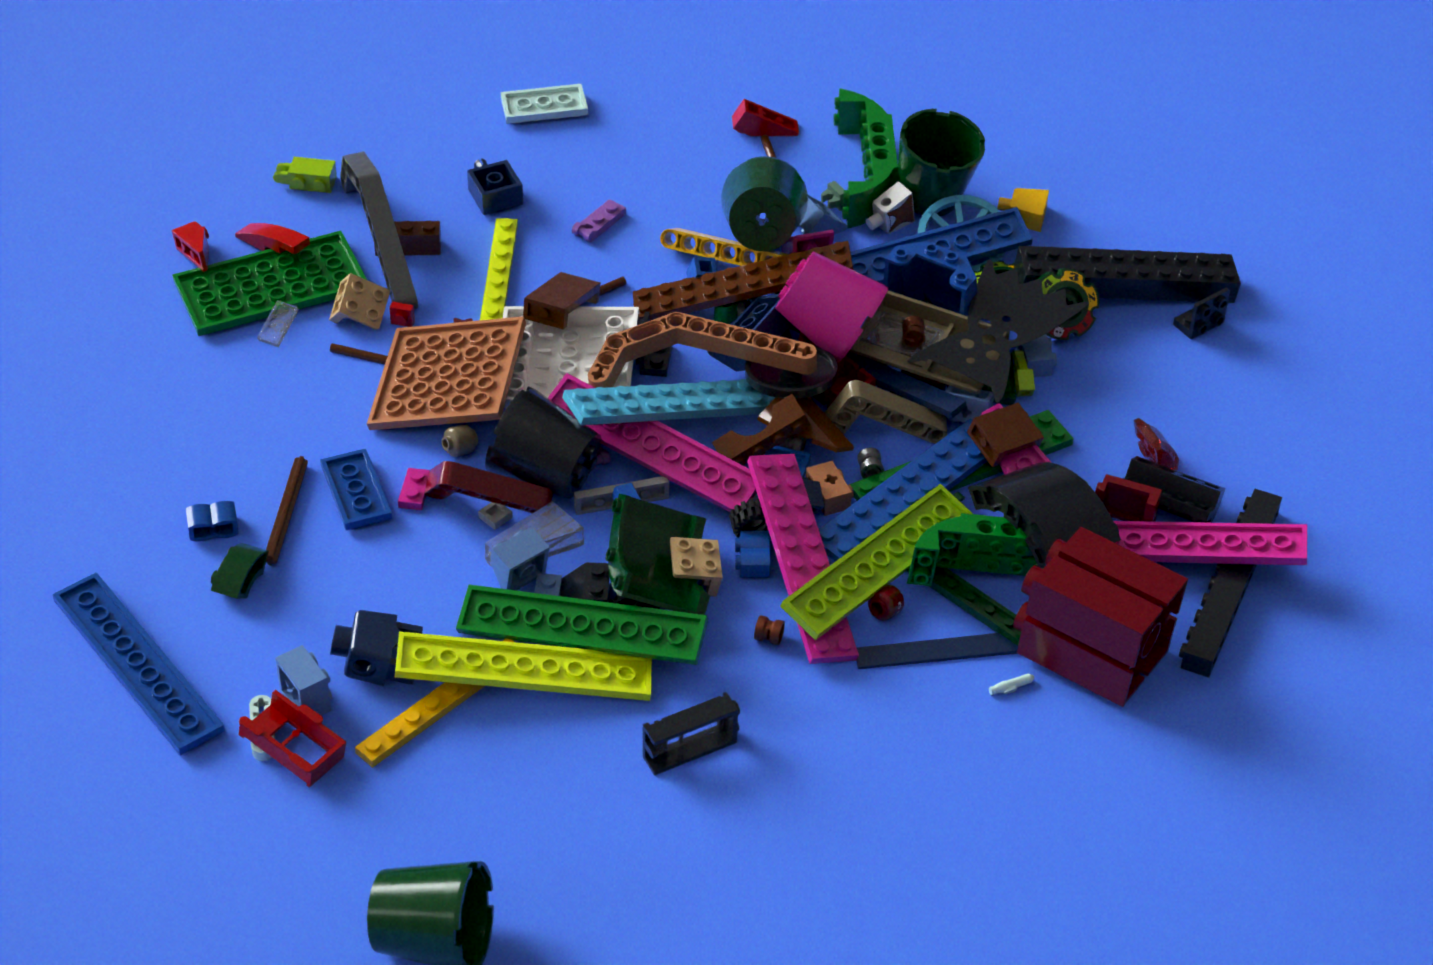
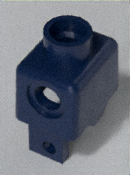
[330,610,423,686]

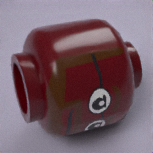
[868,585,904,621]

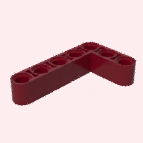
[424,461,553,516]

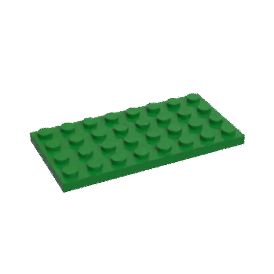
[172,231,367,336]

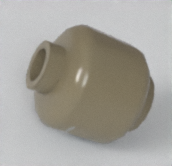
[441,424,478,457]

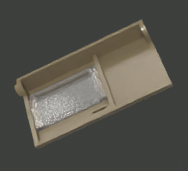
[849,290,1010,395]

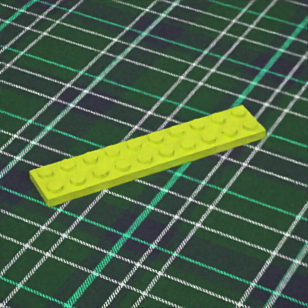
[395,632,652,701]

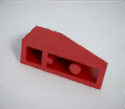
[732,98,799,136]
[172,221,209,271]

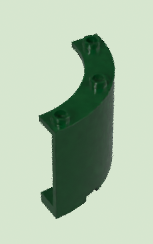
[605,494,710,615]

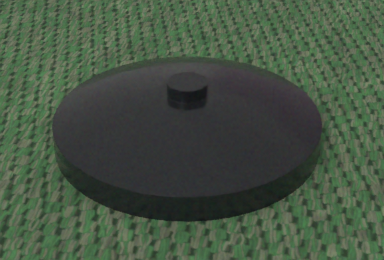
[745,345,838,399]

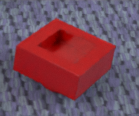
[389,301,415,327]

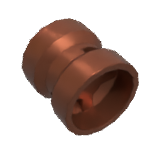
[902,316,925,348]
[754,615,785,645]

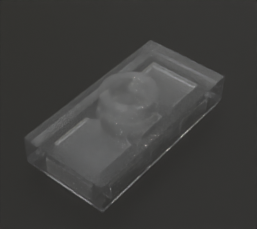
[257,300,299,347]

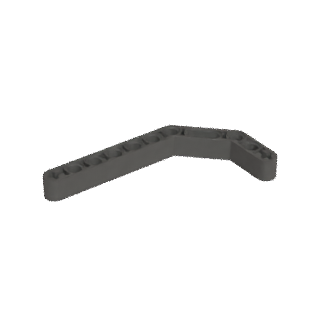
[340,151,418,309]

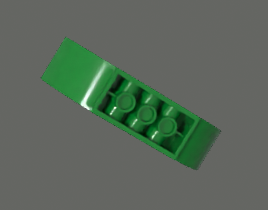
[833,89,898,228]
[907,513,1043,586]

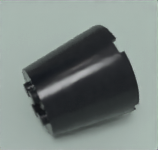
[485,386,602,499]

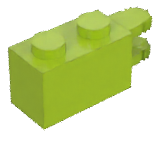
[272,156,337,193]

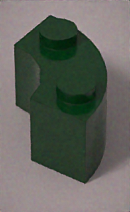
[211,543,269,599]

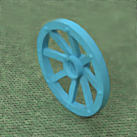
[917,195,1005,271]

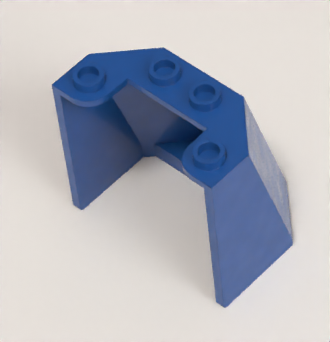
[883,241,978,316]

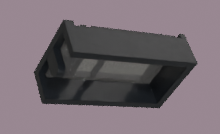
[643,692,740,775]

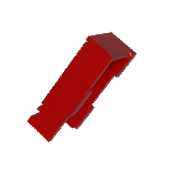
[239,689,346,788]

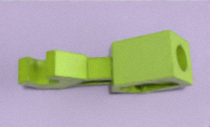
[1012,350,1035,397]

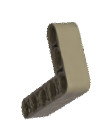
[825,380,947,444]

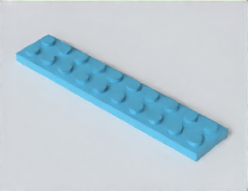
[562,379,775,425]

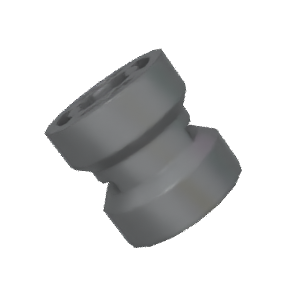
[857,447,884,479]

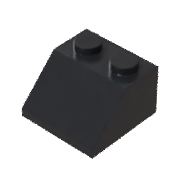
[560,562,611,602]

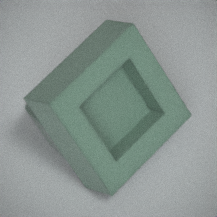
[821,180,847,211]

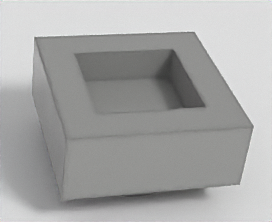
[478,502,513,530]

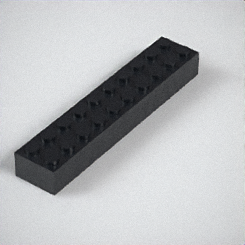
[1014,246,1241,303]

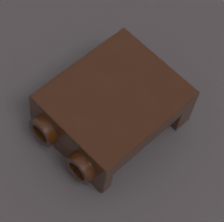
[967,402,1044,467]

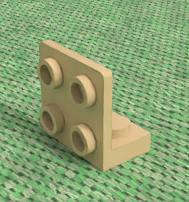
[329,273,390,330]
[670,537,723,596]

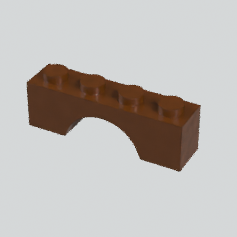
[712,394,811,466]

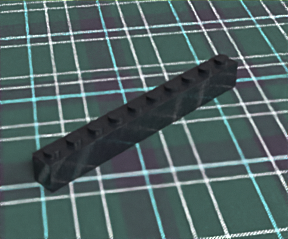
[1179,489,1282,678]

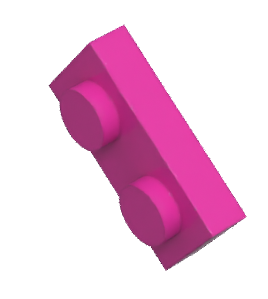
[398,468,429,510]

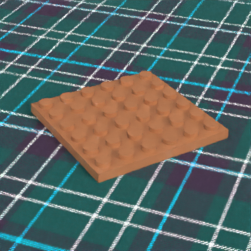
[367,316,526,430]

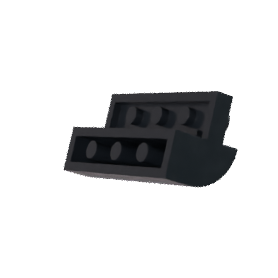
[1123,456,1226,523]

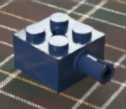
[467,158,523,215]

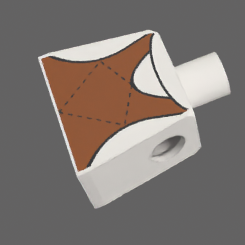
[866,182,915,234]

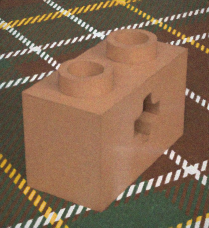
[806,461,854,516]

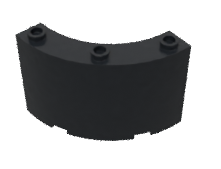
[968,462,1121,568]

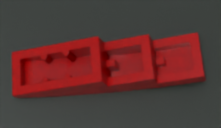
[235,223,310,255]

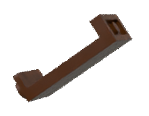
[523,272,601,329]

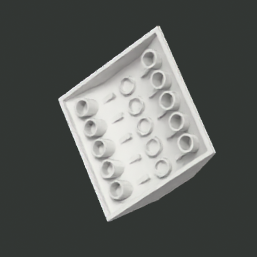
[503,306,639,408]

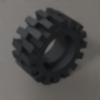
[729,498,768,537]

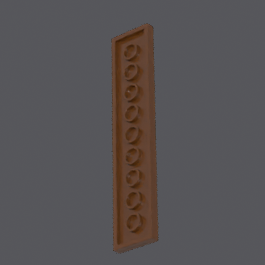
[633,241,854,325]

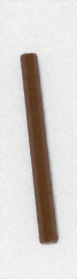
[266,456,308,565]

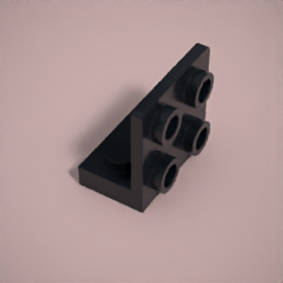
[1173,288,1230,339]
[636,312,673,377]

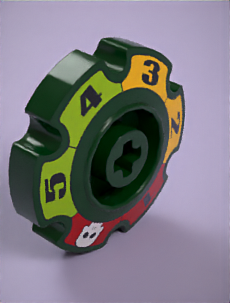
[1038,268,1099,340]

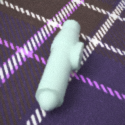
[988,673,1035,695]

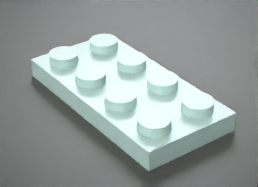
[500,84,588,124]

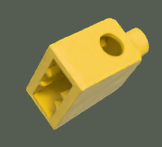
[997,188,1049,232]

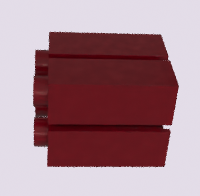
[1013,527,1188,707]

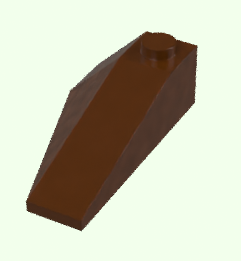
[757,397,854,453]

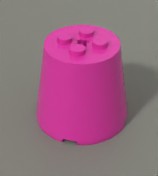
[775,251,888,363]

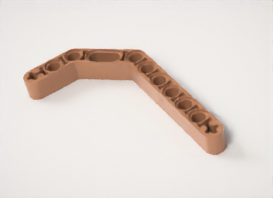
[588,312,818,388]

